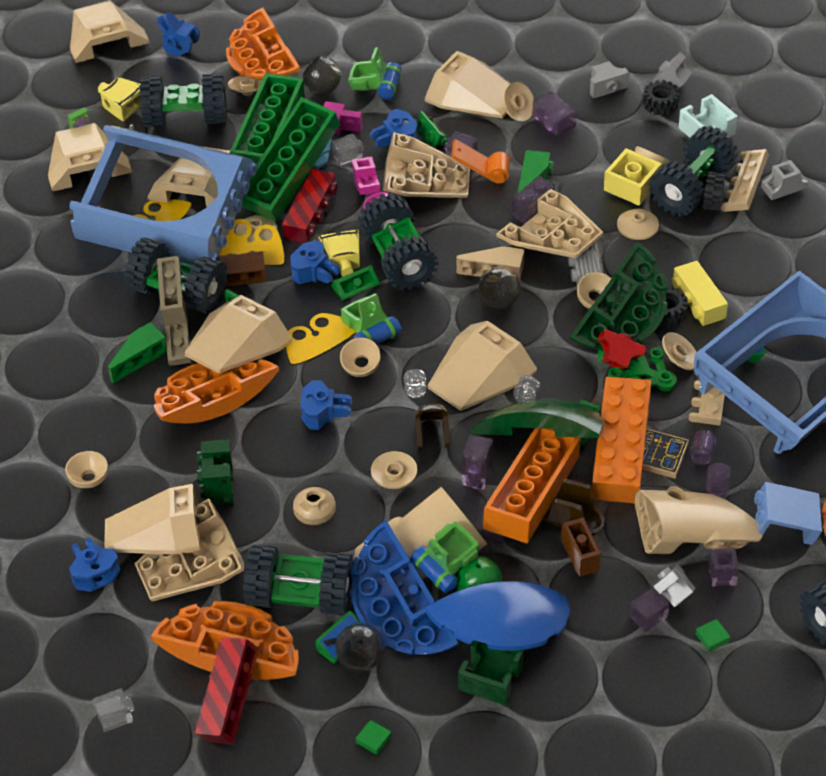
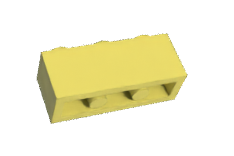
[671,261,728,326]

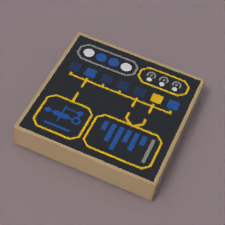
[643,429,689,479]

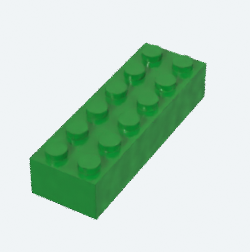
[230,73,305,165]
[242,97,340,223]

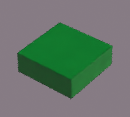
[695,619,730,652]
[356,720,392,755]

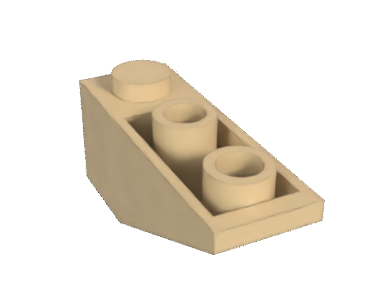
[456,246,524,282]

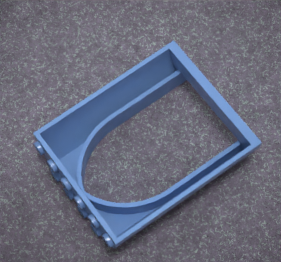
[70,125,257,265]
[694,271,826,454]

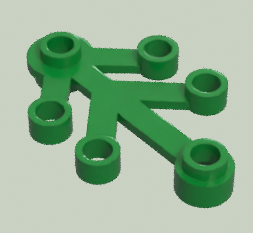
[598,342,677,391]

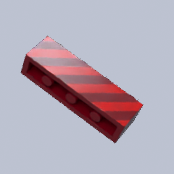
[282,169,338,243]
[195,638,259,744]

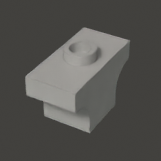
[651,52,692,88]
[590,61,629,99]
[761,160,808,200]
[654,564,695,607]

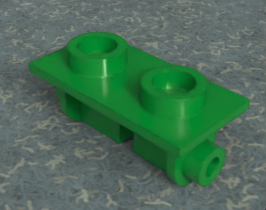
[416,111,449,149]

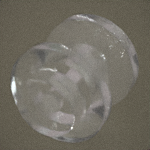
[404,369,426,398]
[513,375,540,402]

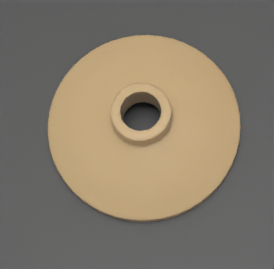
[228,75,263,96]
[503,82,535,122]
[617,209,659,240]
[236,215,278,242]
[662,332,697,370]
[371,451,417,489]

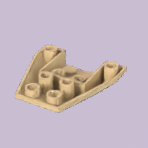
[70,1,149,63]
[425,51,511,118]
[48,123,132,192]
[382,132,470,198]
[148,146,230,207]
[497,189,603,258]
[185,295,292,374]
[428,321,537,411]
[104,484,200,554]
[135,498,244,601]

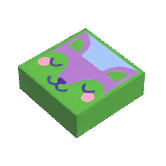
[67,107,90,129]

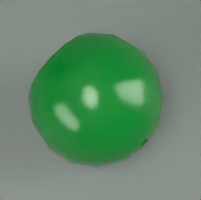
[455,556,502,591]

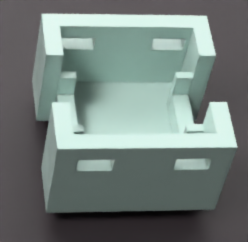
[679,94,738,138]

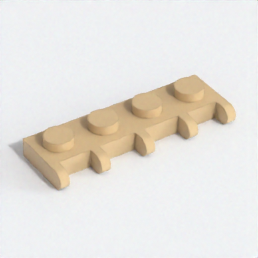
[720,149,769,212]
[689,381,725,426]

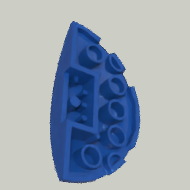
[350,520,459,655]
[426,581,570,651]

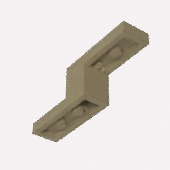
[157,256,191,366]

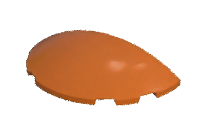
[226,8,301,79]
[154,359,279,423]
[151,601,298,680]

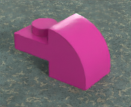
[324,101,363,135]
[352,157,380,195]

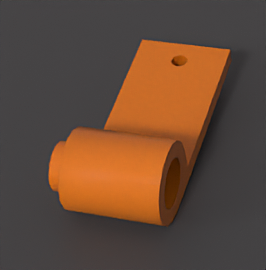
[451,139,510,183]

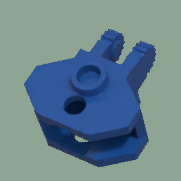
[156,12,200,56]
[370,109,418,148]
[290,240,340,284]
[300,380,352,430]
[69,537,121,592]

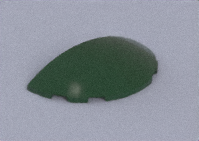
[569,242,668,350]
[470,398,603,438]

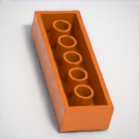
[592,377,651,503]
[483,428,581,543]

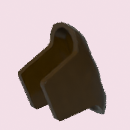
[415,404,450,450]
[542,479,605,534]

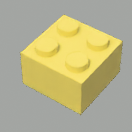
[604,149,662,206]

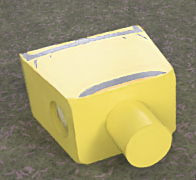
[98,78,141,121]
[319,229,360,277]

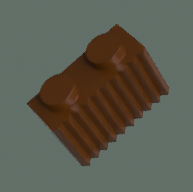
[221,251,266,287]
[561,518,601,577]

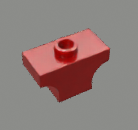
[597,329,647,370]

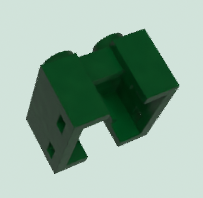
[197,439,234,507]
[458,640,524,705]

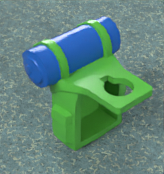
[348,47,402,100]
[341,294,401,345]
[410,521,480,594]

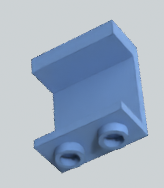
[754,482,822,545]

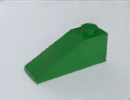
[517,150,554,208]
[108,322,167,383]

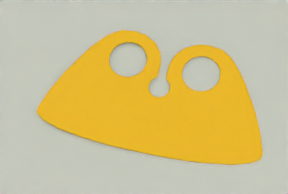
[133,199,191,221]
[220,219,284,265]
[286,313,356,364]

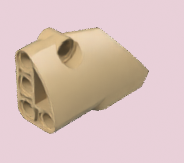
[635,486,765,554]
[354,487,487,579]

